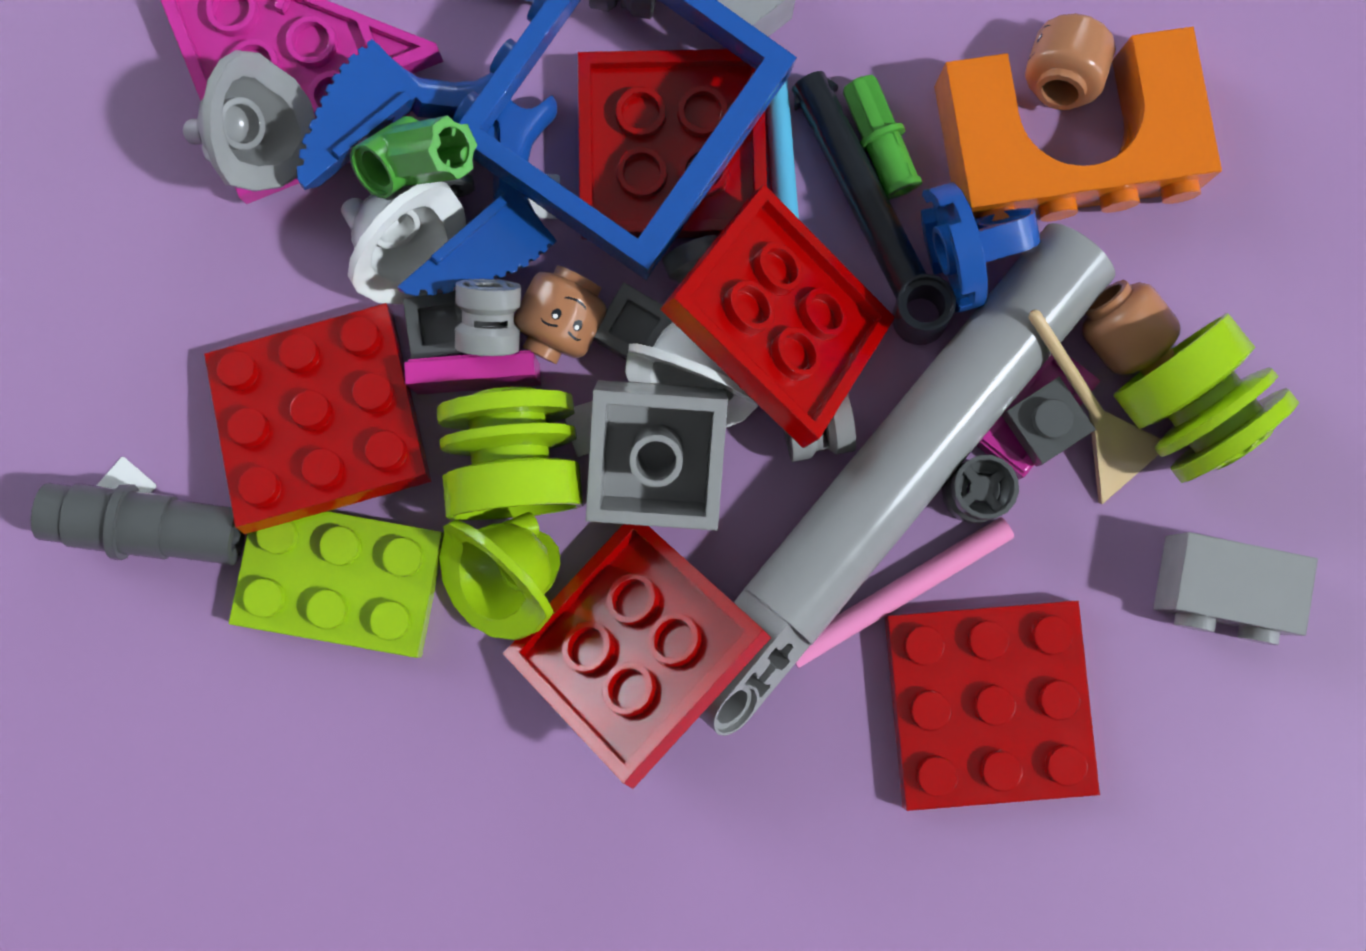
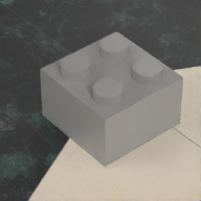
[586,380,728,531]

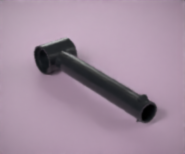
[792,71,956,345]

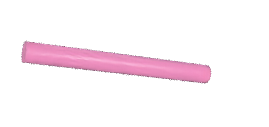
[795,517,1014,669]

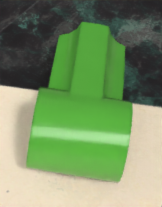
[350,116,477,198]

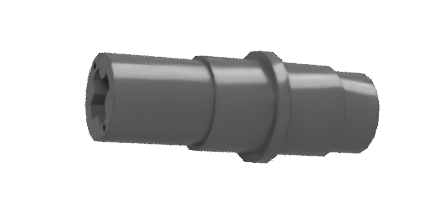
[30,483,245,565]

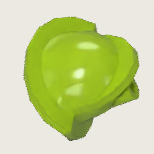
[439,512,561,640]

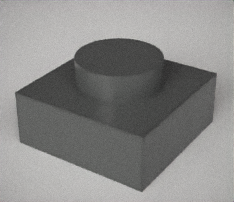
[593,282,672,360]
[403,290,471,359]
[1001,376,1096,467]

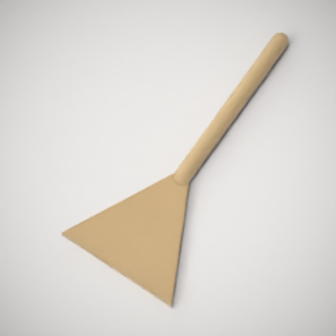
[1028,309,1160,504]

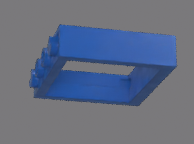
[453,0,797,281]

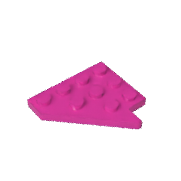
[161,0,444,204]

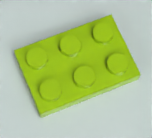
[228,511,444,658]

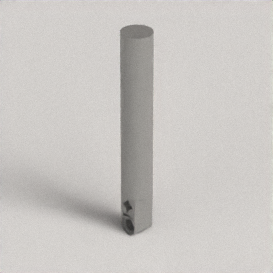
[700,223,1115,736]

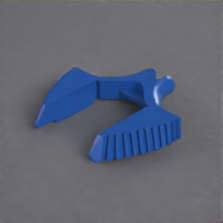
[296,39,557,296]

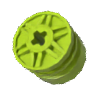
[1113,313,1299,483]
[437,387,584,521]

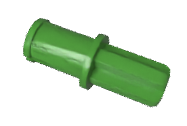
[843,75,922,200]

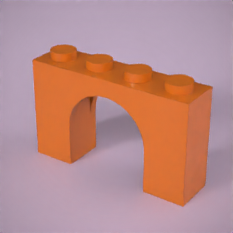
[934,26,1222,222]

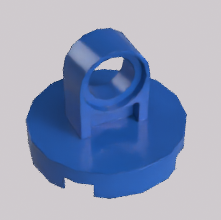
[921,182,1041,313]

